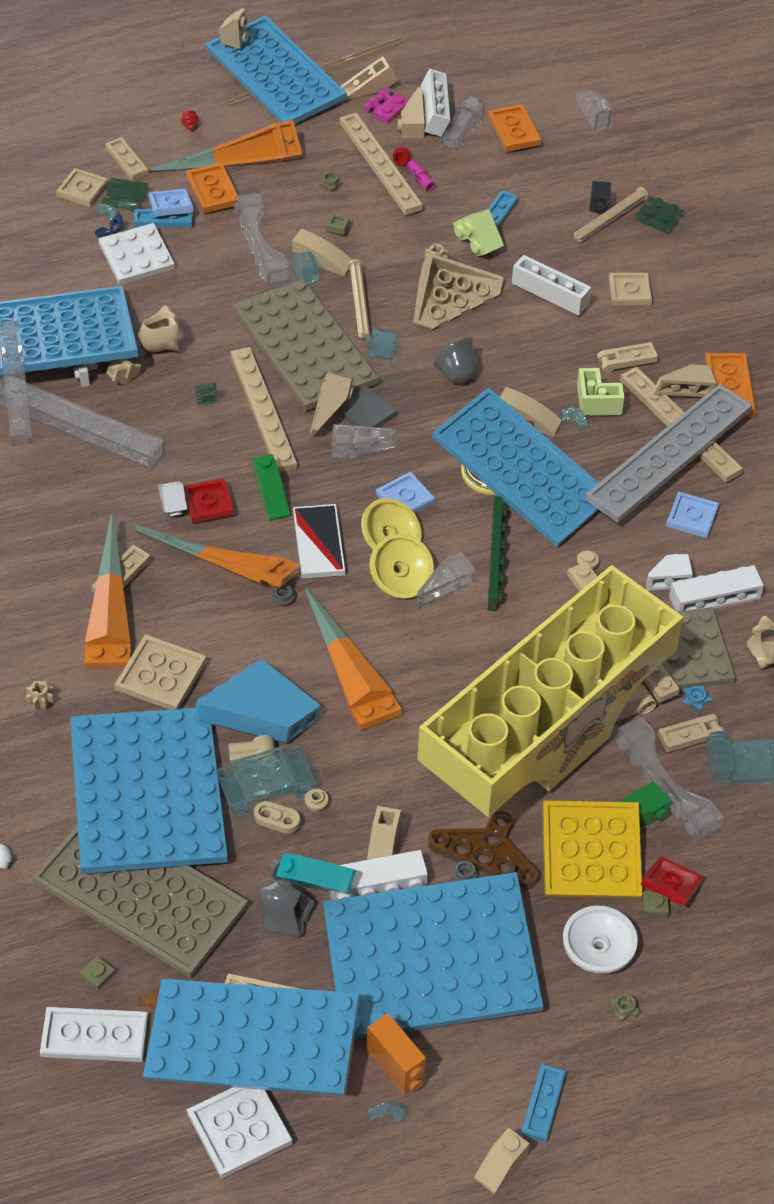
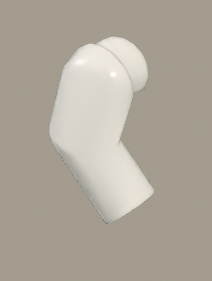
[0,844,12,869]

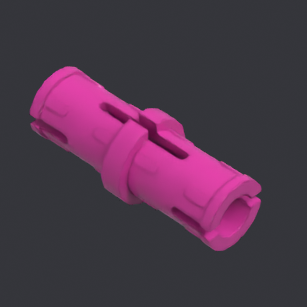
[407,159,435,192]

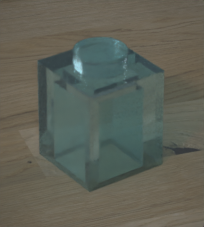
[292,251,318,283]
[366,328,397,360]

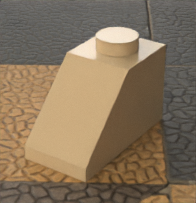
[474,1128,529,1195]

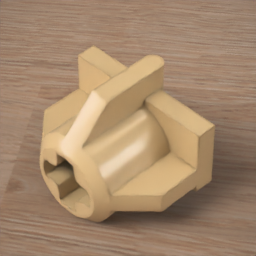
[107,359,141,384]

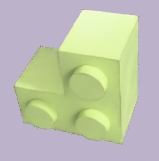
[453,209,504,257]
[577,368,624,416]

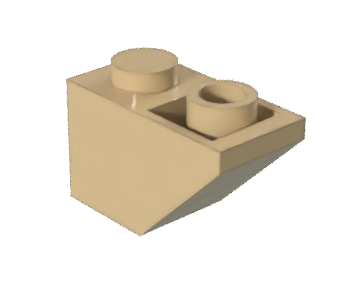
[219,8,249,49]
[367,806,401,860]

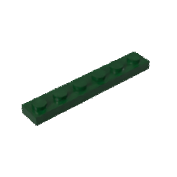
[487,496,506,611]

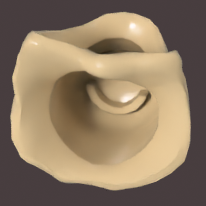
[138,305,179,353]
[747,616,774,668]

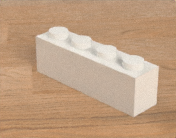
[421,68,450,137]
[512,255,591,316]
[669,565,764,612]
[329,850,428,900]

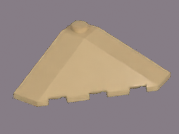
[413,253,504,330]

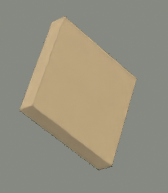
[56,168,109,207]
[609,273,652,306]

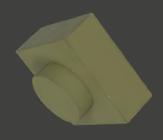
[326,213,350,235]
[642,891,669,917]
[79,956,115,991]

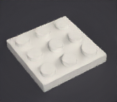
[98,223,175,285]
[187,1087,292,1179]

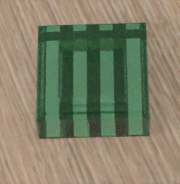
[195,383,217,406]

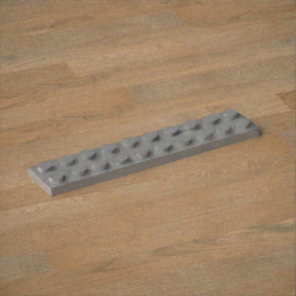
[585,384,752,523]

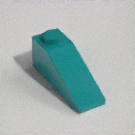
[276,853,356,894]

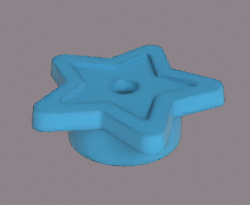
[683,686,712,711]

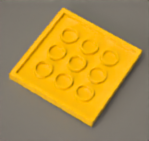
[542,801,642,898]

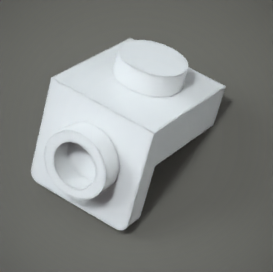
[73,362,98,387]

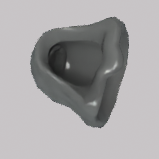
[433,337,479,384]
[259,881,315,938]

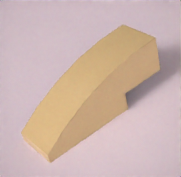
[292,229,352,276]
[500,387,562,437]

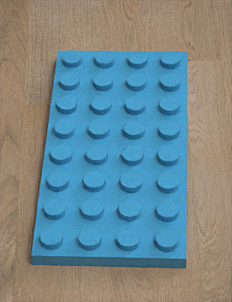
[206,16,347,124]
[432,388,599,547]
[143,979,360,1097]

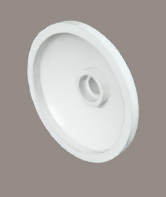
[563,906,638,973]

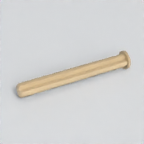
[573,187,648,242]
[348,259,370,339]

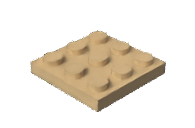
[114,634,207,710]

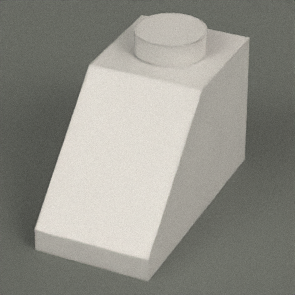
[158,481,187,516]
[646,554,693,591]

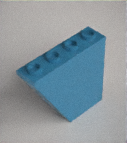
[194,659,321,743]

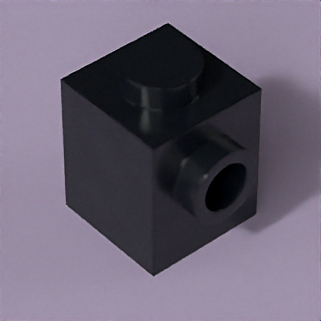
[589,181,611,212]

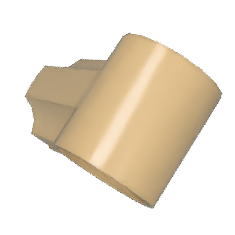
[616,684,657,721]
[228,735,276,766]

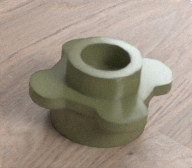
[319,172,342,190]
[610,994,639,1020]

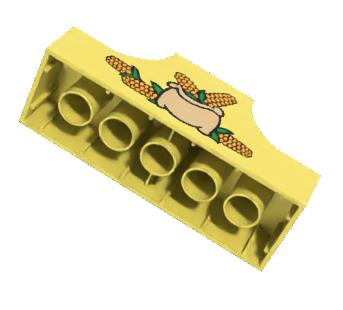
[417,565,683,817]

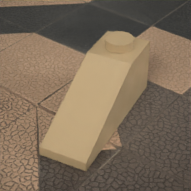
[340,56,399,101]
[397,87,424,138]
[653,364,716,397]
[309,372,353,437]

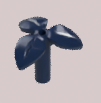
[94,214,123,238]

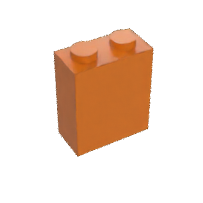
[367,1013,426,1096]

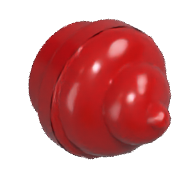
[180,110,199,131]
[392,146,411,165]

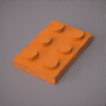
[487,104,541,152]
[186,163,240,213]

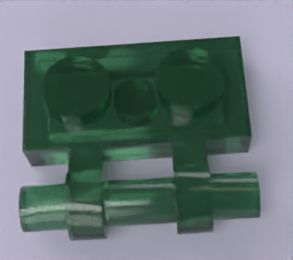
[103,177,149,211]
[635,196,685,234]

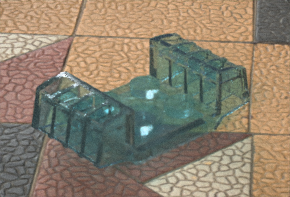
[705,730,774,785]
[215,745,316,816]

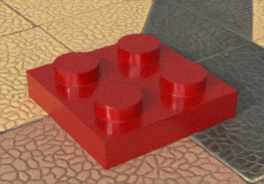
[183,478,234,523]
[640,855,704,906]

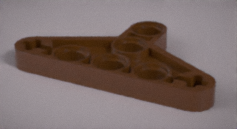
[428,810,538,890]

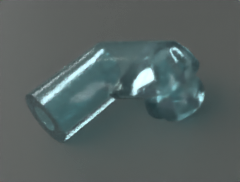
[96,203,120,221]
[561,407,589,430]
[366,1101,406,1123]

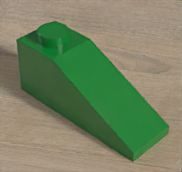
[252,454,290,522]
[619,781,671,826]

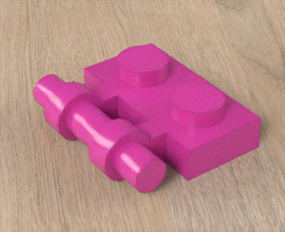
[363,87,409,124]

